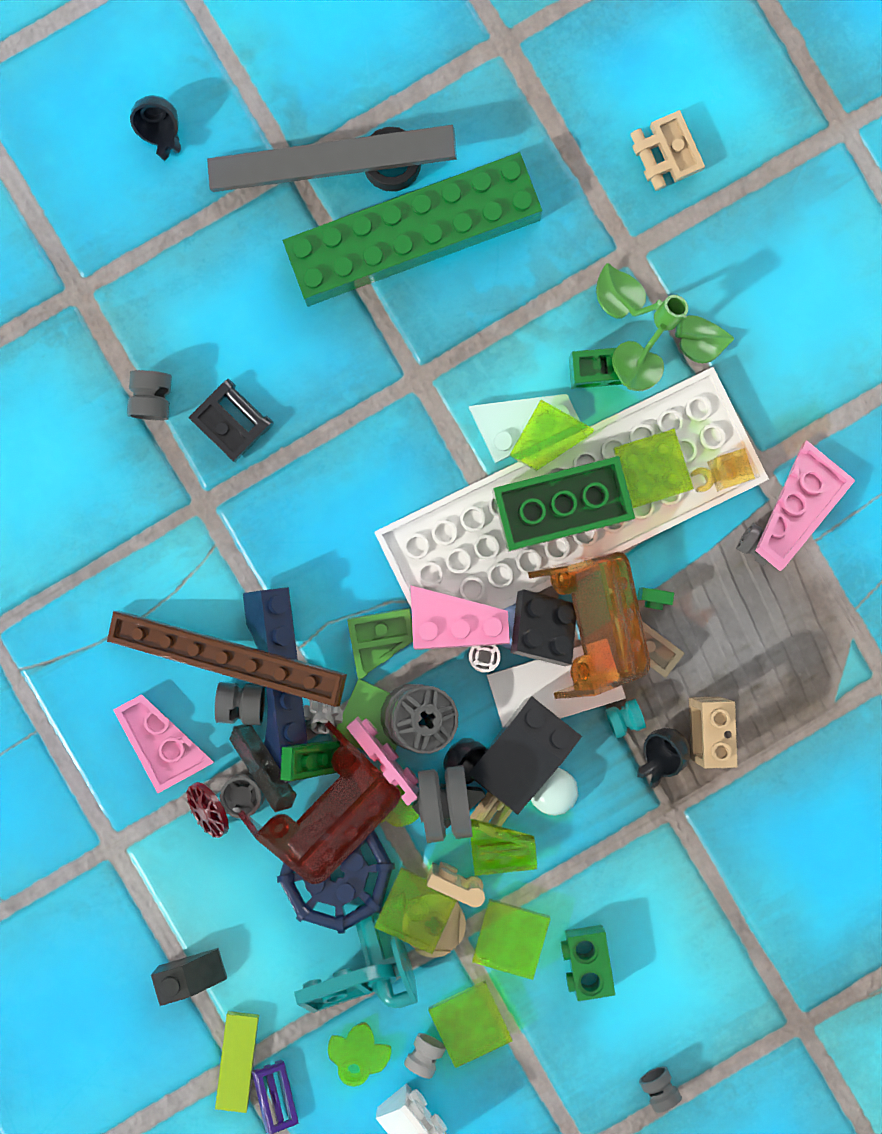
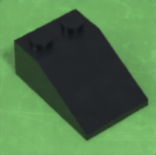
[467,696,582,815]

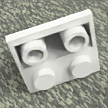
[376,1083,447,1134]

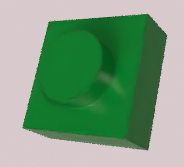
[637,587,675,610]

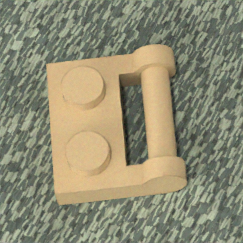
[427,862,485,907]

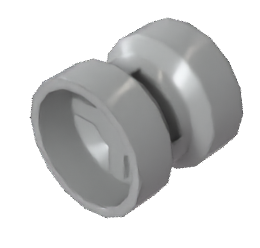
[404,1033,446,1079]

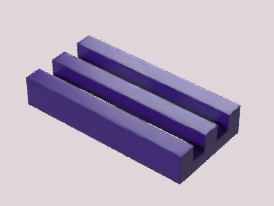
[251,1060,299,1134]

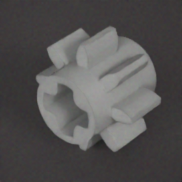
[304,700,343,734]

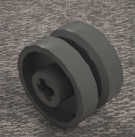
[417,765,473,843]

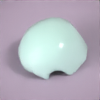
[531,768,578,816]

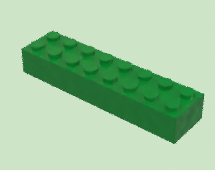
[282,152,542,307]

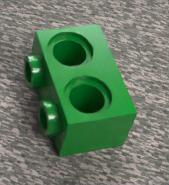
[569,348,623,389]
[561,925,615,1001]

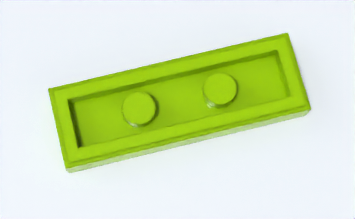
[215,1011,259,1113]

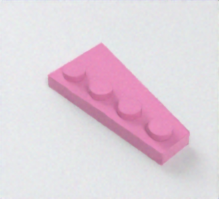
[755,440,855,571]

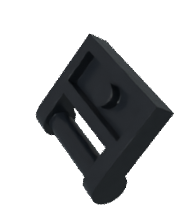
[188,379,274,462]

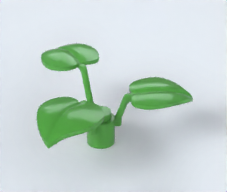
[596,263,734,391]

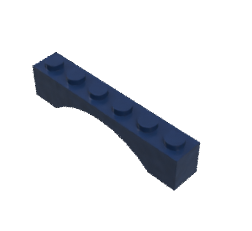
[243,587,308,783]

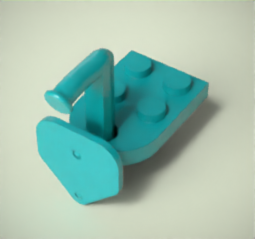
[294,891,418,1013]

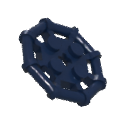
[277,812,395,934]

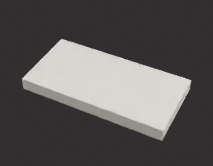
[487,638,626,727]

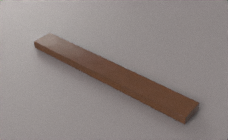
[107,611,347,707]

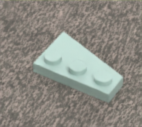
[469,394,580,464]

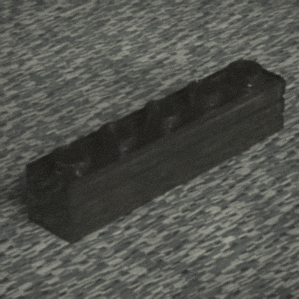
[229,724,297,812]

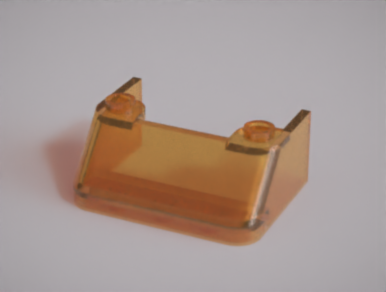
[528,551,650,699]

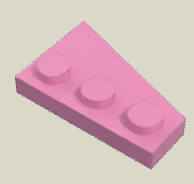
[410,585,510,650]
[113,694,215,793]
[346,716,419,806]

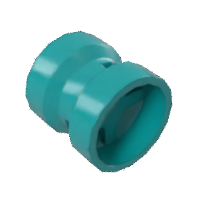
[605,698,646,739]

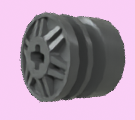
[381,684,458,754]

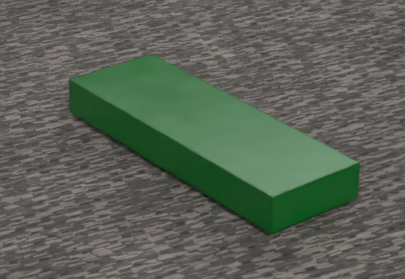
[281,740,340,781]

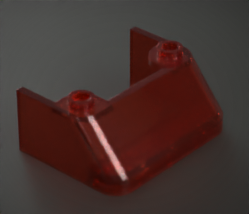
[238,721,400,884]

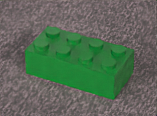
[492,456,635,552]

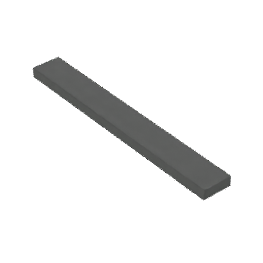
[207,125,457,192]

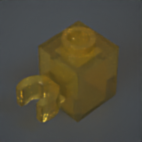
[690,448,755,493]

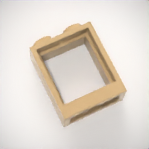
[689,697,738,769]

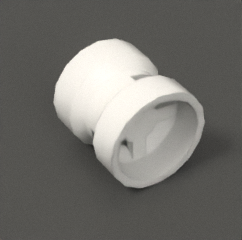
[469,645,500,672]

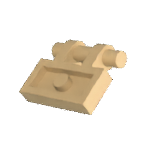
[630,110,705,191]

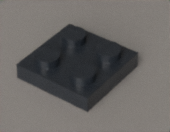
[511,589,578,667]

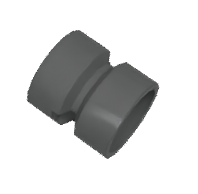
[127,370,172,421]
[215,682,265,726]
[219,771,267,818]

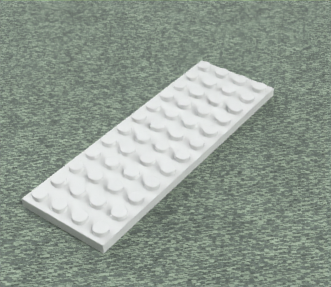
[374,367,769,609]

